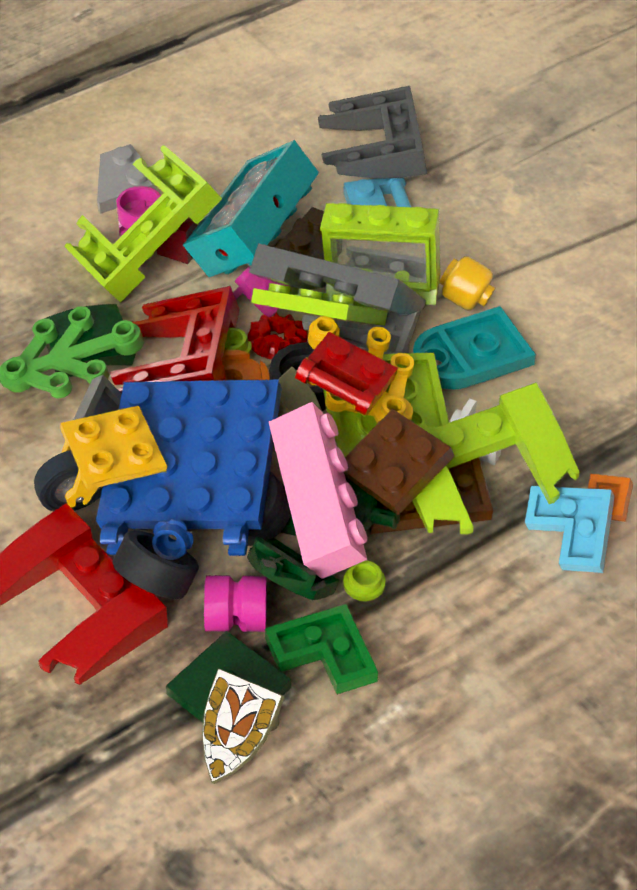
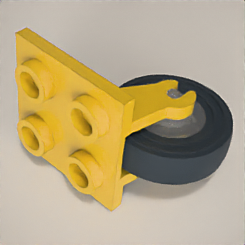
[34,406,167,511]

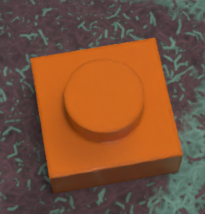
[587,474,633,522]

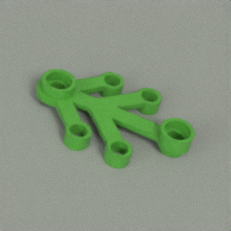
[0,306,144,399]

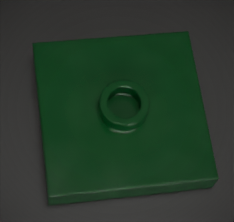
[166,631,291,723]

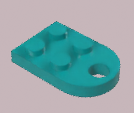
[413,306,536,390]

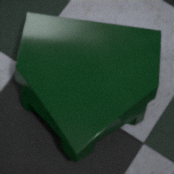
[247,537,339,601]

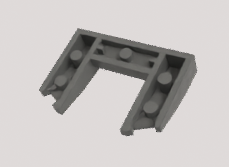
[318,86,427,179]
[249,243,426,314]

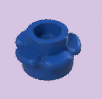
[152,519,194,560]

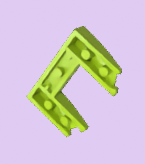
[64,145,222,303]
[412,382,579,535]

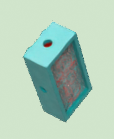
[183,140,319,277]

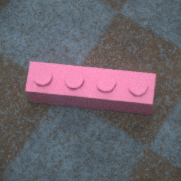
[269,402,367,579]

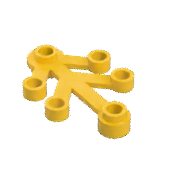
[308,316,414,424]

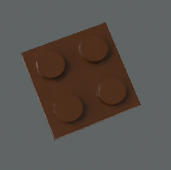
[344,409,454,515]

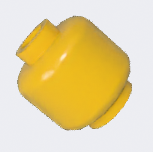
[440,256,496,311]

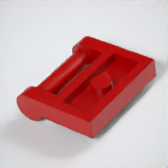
[295,332,398,416]

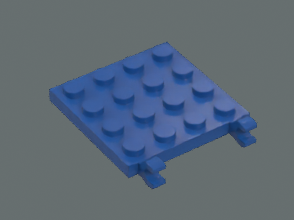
[96,380,282,556]

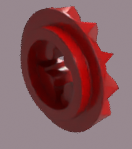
[247,311,307,360]

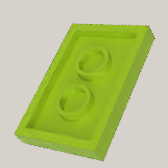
[251,283,388,326]

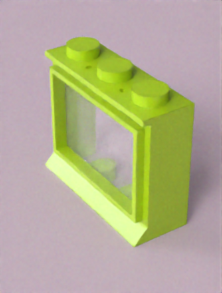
[320,203,440,305]

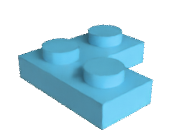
[525,486,615,573]

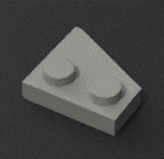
[97,144,161,214]

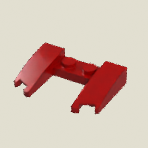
[110,286,240,393]
[0,503,168,685]

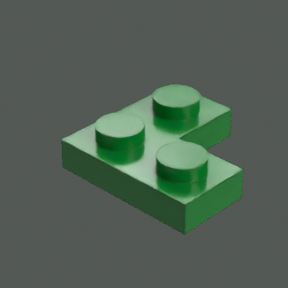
[265,604,378,695]

